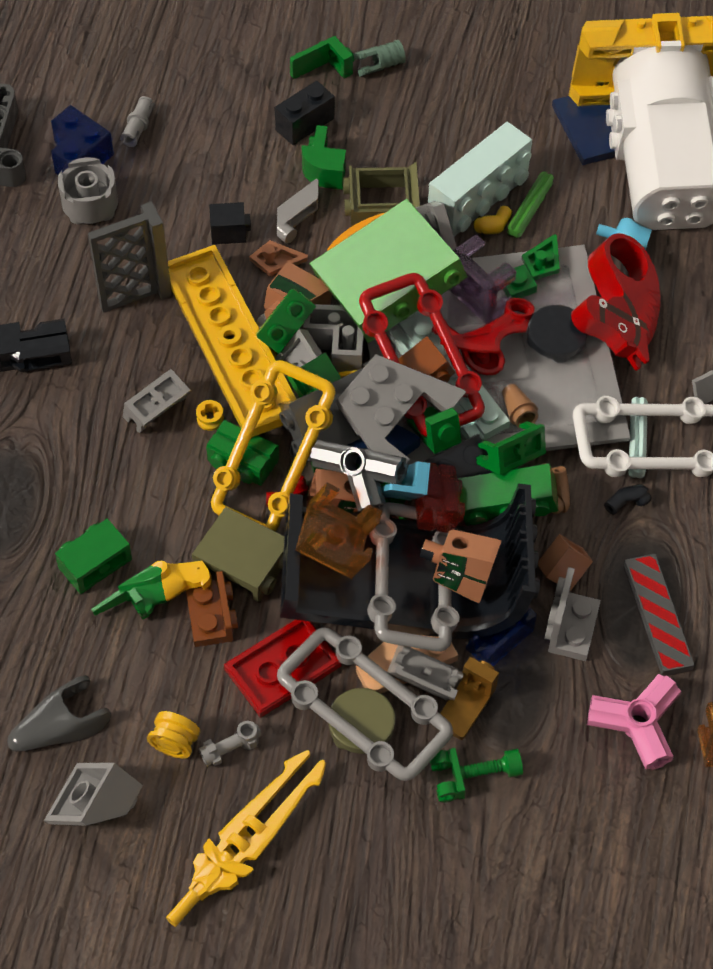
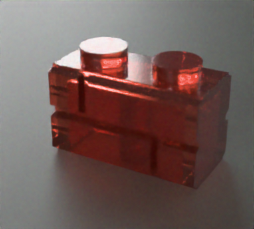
[415,462,465,533]

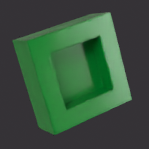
[498,264,538,299]

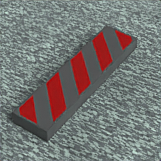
[624,554,695,676]

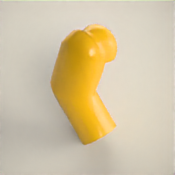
[474,206,512,234]

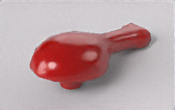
[431,321,505,376]

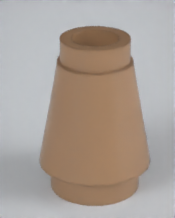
[502,384,538,428]

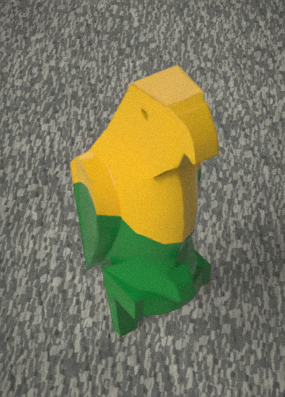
[91,561,212,620]

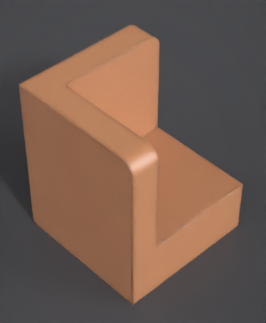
[538,534,593,590]

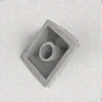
[44,763,143,826]

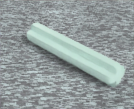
[628,397,648,478]

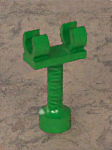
[430,748,523,802]

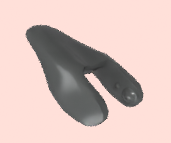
[7,675,111,752]

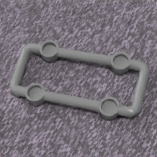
[367,502,460,651]
[277,627,453,781]

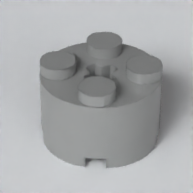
[58,157,118,224]

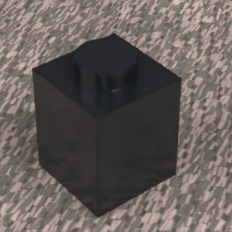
[209,202,251,245]

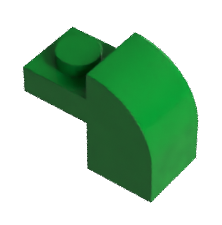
[301,125,346,190]

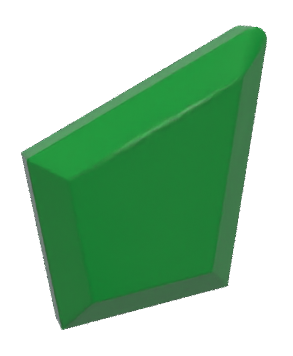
[521,234,560,280]

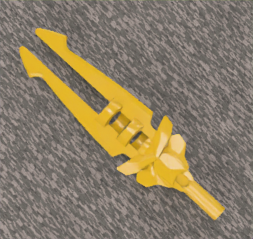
[166,750,326,927]

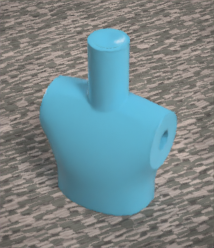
[596,218,652,250]

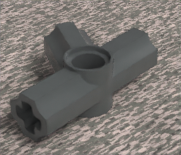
[310,440,408,512]

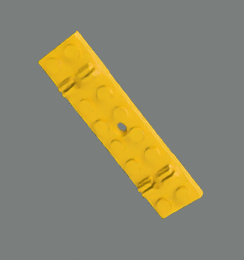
[168,245,296,437]

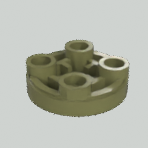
[328,688,395,754]

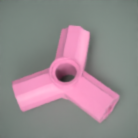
[587,674,681,770]

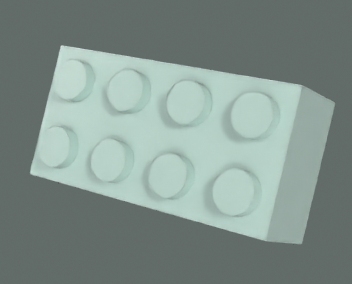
[428,121,532,236]

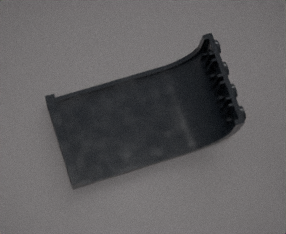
[280,483,540,639]

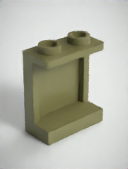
[192,507,284,602]

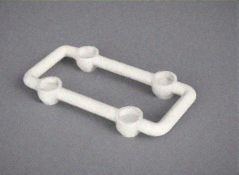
[572,396,713,477]

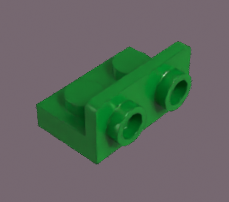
[256,289,316,354]

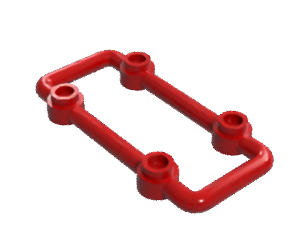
[359,273,485,437]

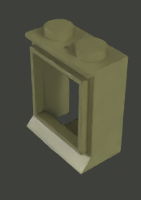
[343,162,420,227]

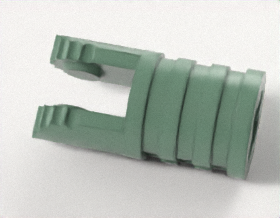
[353,39,406,77]

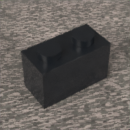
[274,80,335,145]

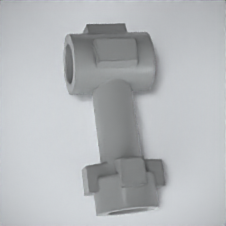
[198,721,261,766]

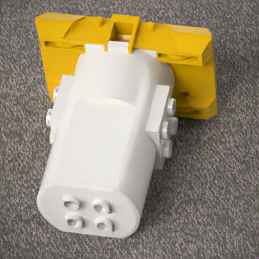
[568,13,713,230]

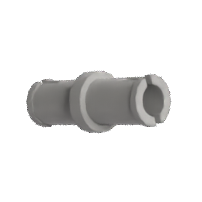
[120,96,155,147]

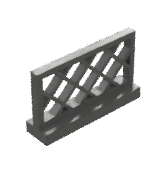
[87,201,172,313]

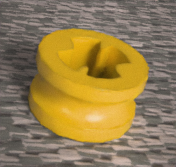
[196,400,224,431]

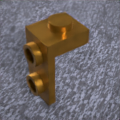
[440,657,499,740]

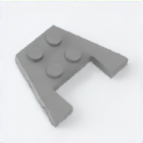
[336,354,466,463]

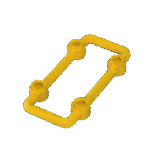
[211,360,335,532]

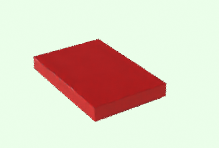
[223,620,342,718]

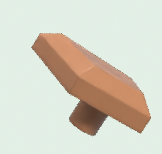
[249,240,308,276]

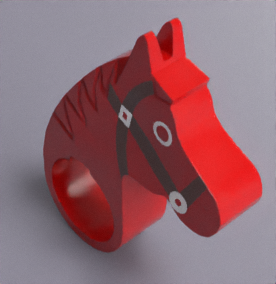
[571,233,660,371]

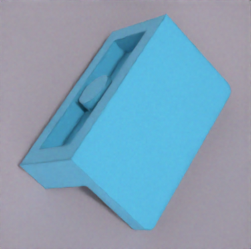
[381,461,430,501]

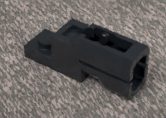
[0,318,72,372]

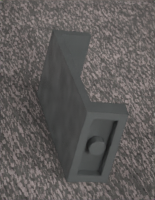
[279,362,405,461]

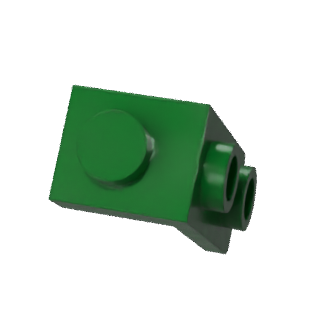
[290,36,354,79]
[407,407,462,454]

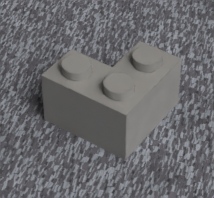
[303,304,364,372]

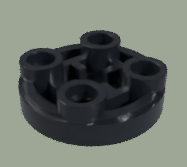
[527,305,588,364]

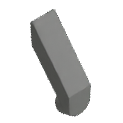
[277,178,319,244]

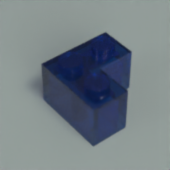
[51,105,114,175]

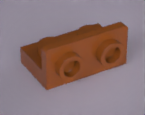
[186,571,238,647]

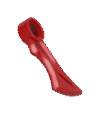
[440,298,535,353]

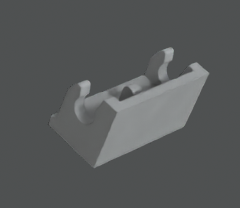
[123,369,191,433]
[387,645,463,700]

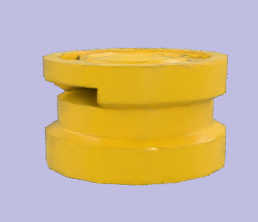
[147,711,200,759]

